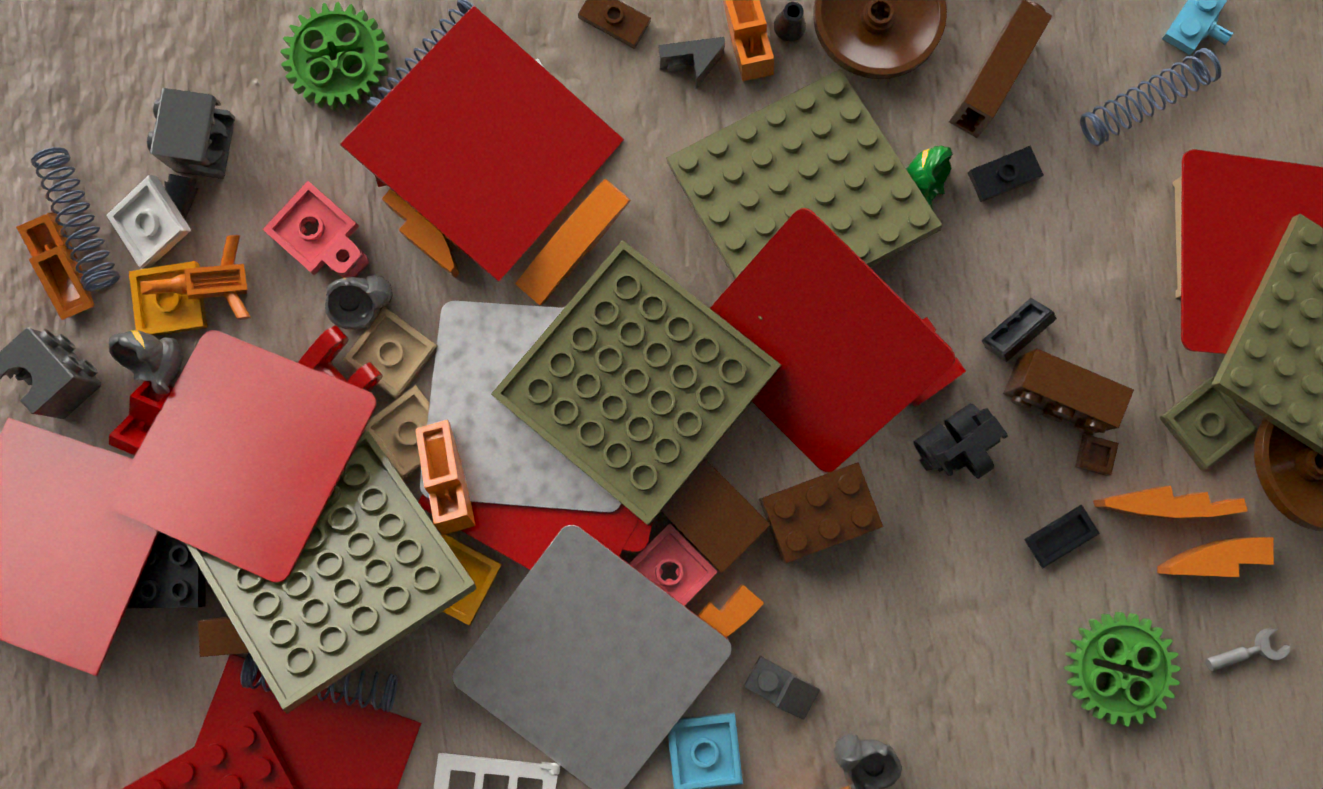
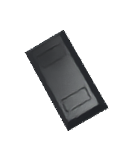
[1024,504,1100,569]

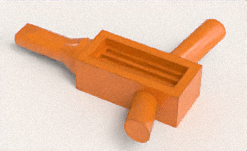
[140,235,251,320]

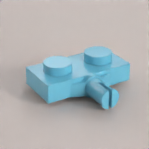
[1162,0,1233,55]

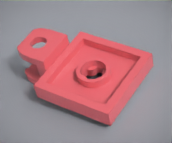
[263,181,369,278]
[629,523,717,606]

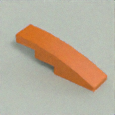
[515,179,631,305]
[1093,485,1248,518]

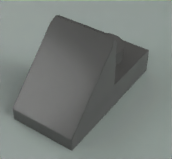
[658,37,725,89]
[744,656,820,720]

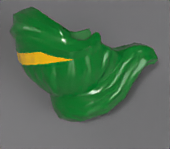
[906,145,953,210]

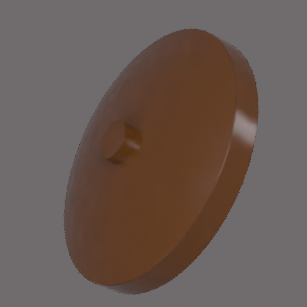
[813,0,947,79]
[1254,419,1323,531]

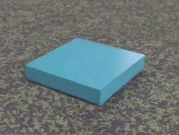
[668,713,743,789]

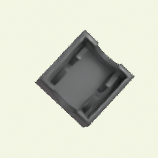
[147,88,235,179]
[0,328,101,419]

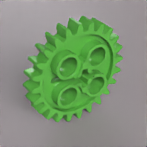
[280,2,391,111]
[1064,612,1181,726]

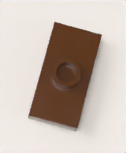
[578,0,651,49]

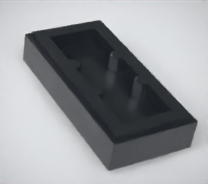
[968,145,1044,202]
[982,298,1057,362]

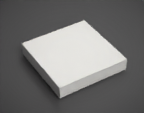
[106,175,191,269]

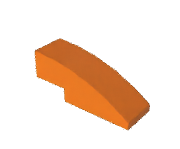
[723,0,774,81]
[382,189,459,278]
[16,212,95,320]
[415,419,475,535]
[1157,537,1274,577]
[698,584,764,637]

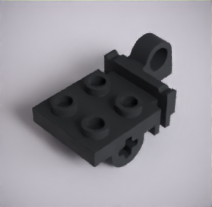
[913,403,1008,479]
[127,538,206,609]

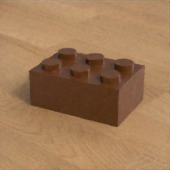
[1003,348,1134,435]
[759,462,883,563]

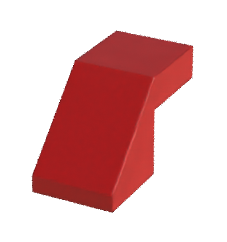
[109,381,173,456]

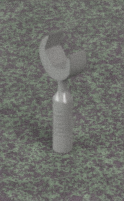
[1206,628,1291,672]

